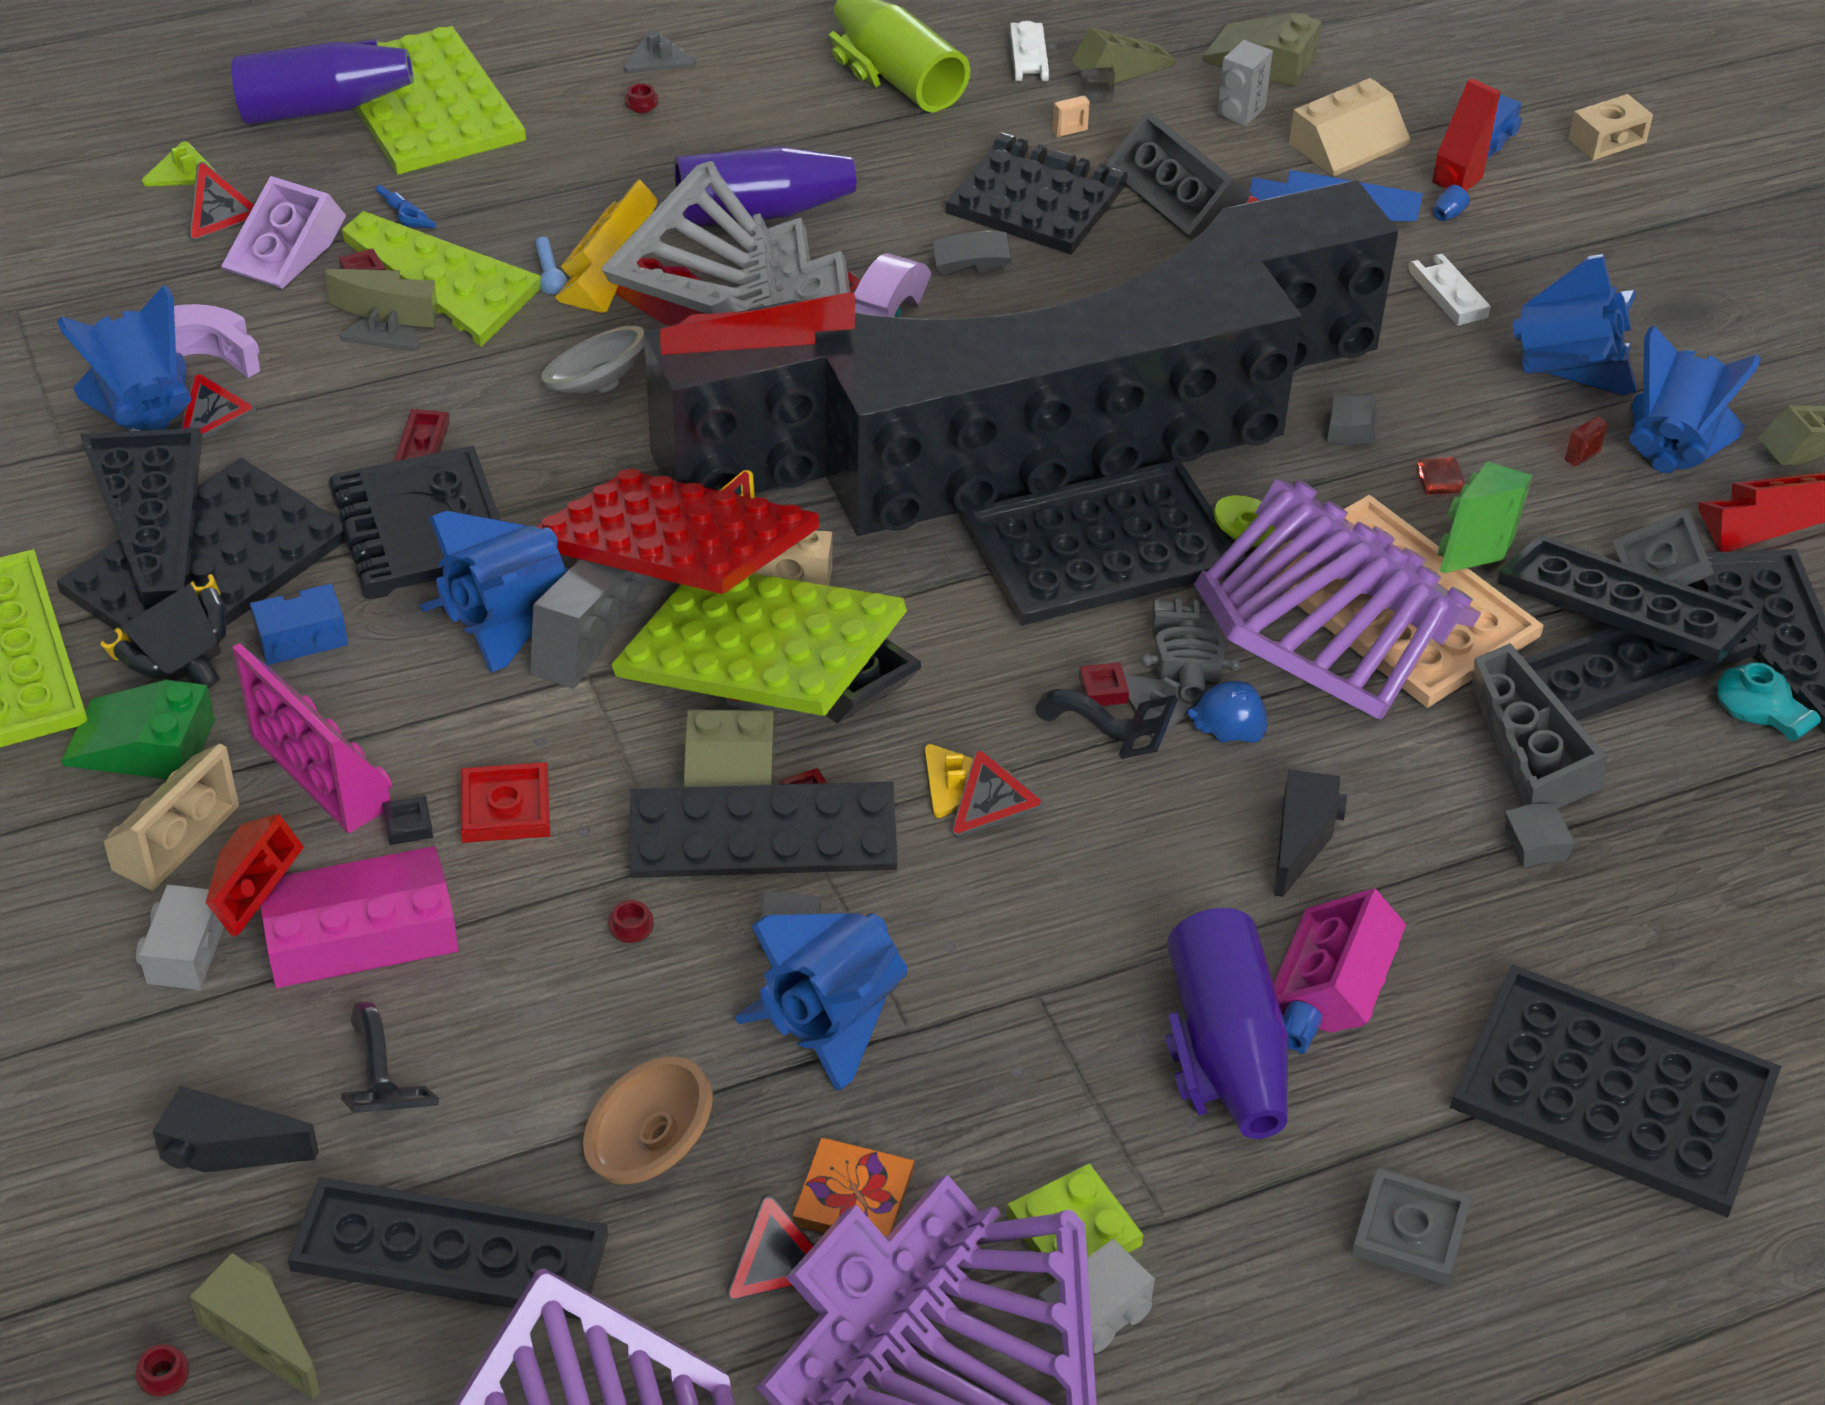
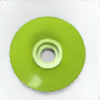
[1214,495,1287,547]

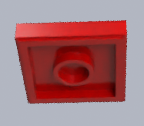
[461,762,551,843]

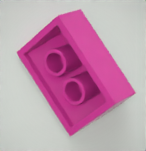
[1273,888,1406,1033]

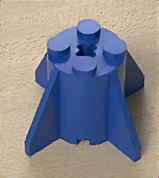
[1513,254,1638,395]
[57,286,191,431]
[1629,326,1761,473]
[420,511,568,673]
[735,913,907,1090]

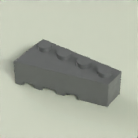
[530,559,652,689]
[1472,643,1607,808]

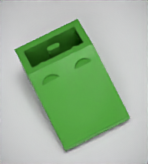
[1438,461,1533,573]

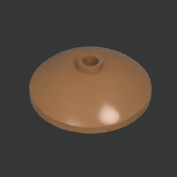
[583,1056,713,1184]

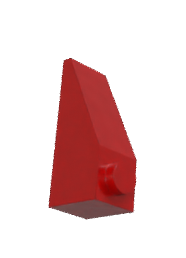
[1432,78,1501,191]
[205,814,304,937]

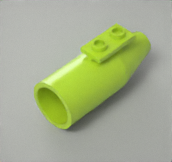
[829,0,970,112]

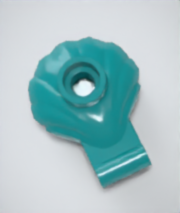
[1717,663,1821,742]

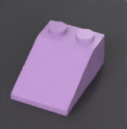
[221,176,346,289]

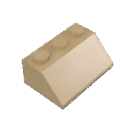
[1289,78,1410,177]
[103,743,239,891]

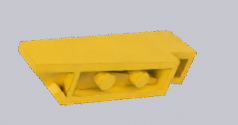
[555,179,658,313]

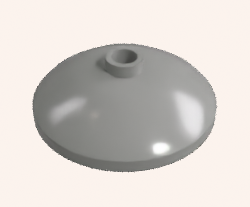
[541,326,645,394]

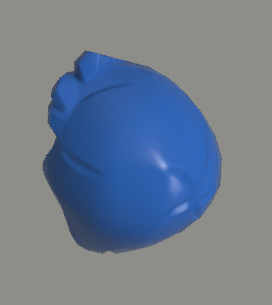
[1188,681,1268,743]

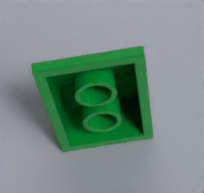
[61,680,215,779]

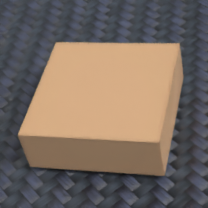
[1052,95,1090,137]

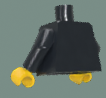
[100,574,226,688]

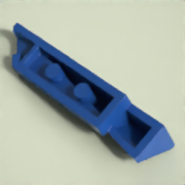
[1250,170,1423,221]

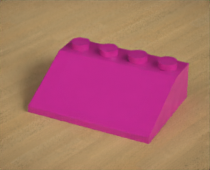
[232,643,392,834]
[261,846,459,988]

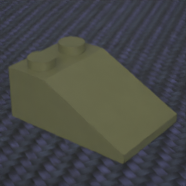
[1203,13,1322,87]
[684,710,774,787]

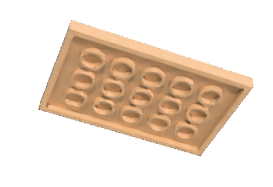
[1256,495,1544,708]

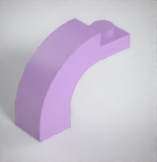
[855,253,932,317]
[174,304,260,378]

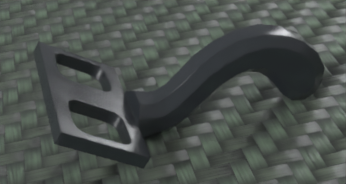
[1035,689,1178,759]
[341,1002,439,1113]

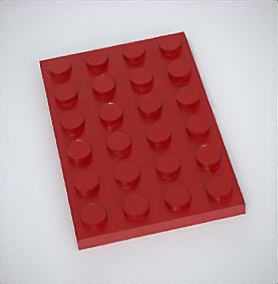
[536,469,819,594]

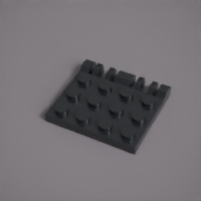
[945,132,1128,255]
[328,446,501,599]

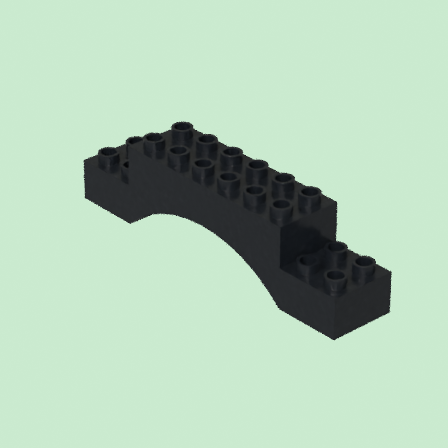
[644,180,1399,536]

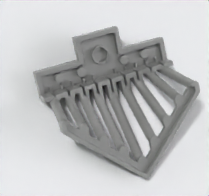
[602,161,850,314]

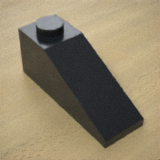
[1274,769,1347,897]
[152,1086,319,1173]

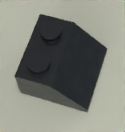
[826,638,922,723]

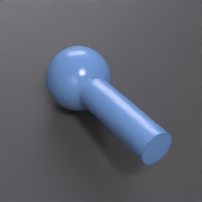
[535,237,568,294]

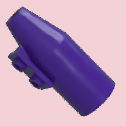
[231,39,414,125]
[674,146,856,226]
[1165,908,1289,1139]

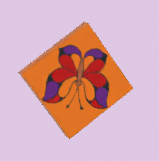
[793,1137,914,1238]

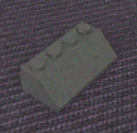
[1106,110,1253,238]

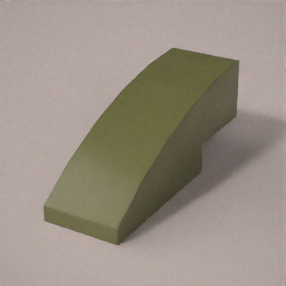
[325,269,438,328]

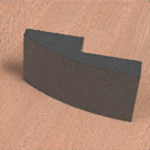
[932,231,1013,276]

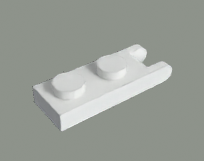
[1010,21,1049,81]
[1408,254,1491,326]

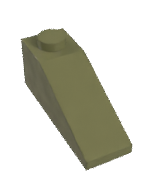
[1071,27,1176,84]
[1758,405,1825,465]
[190,1253,320,1400]

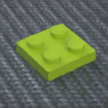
[1006,1163,1143,1282]

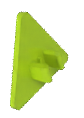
[142,141,214,187]

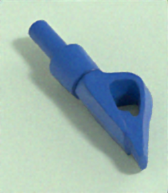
[376,185,436,229]

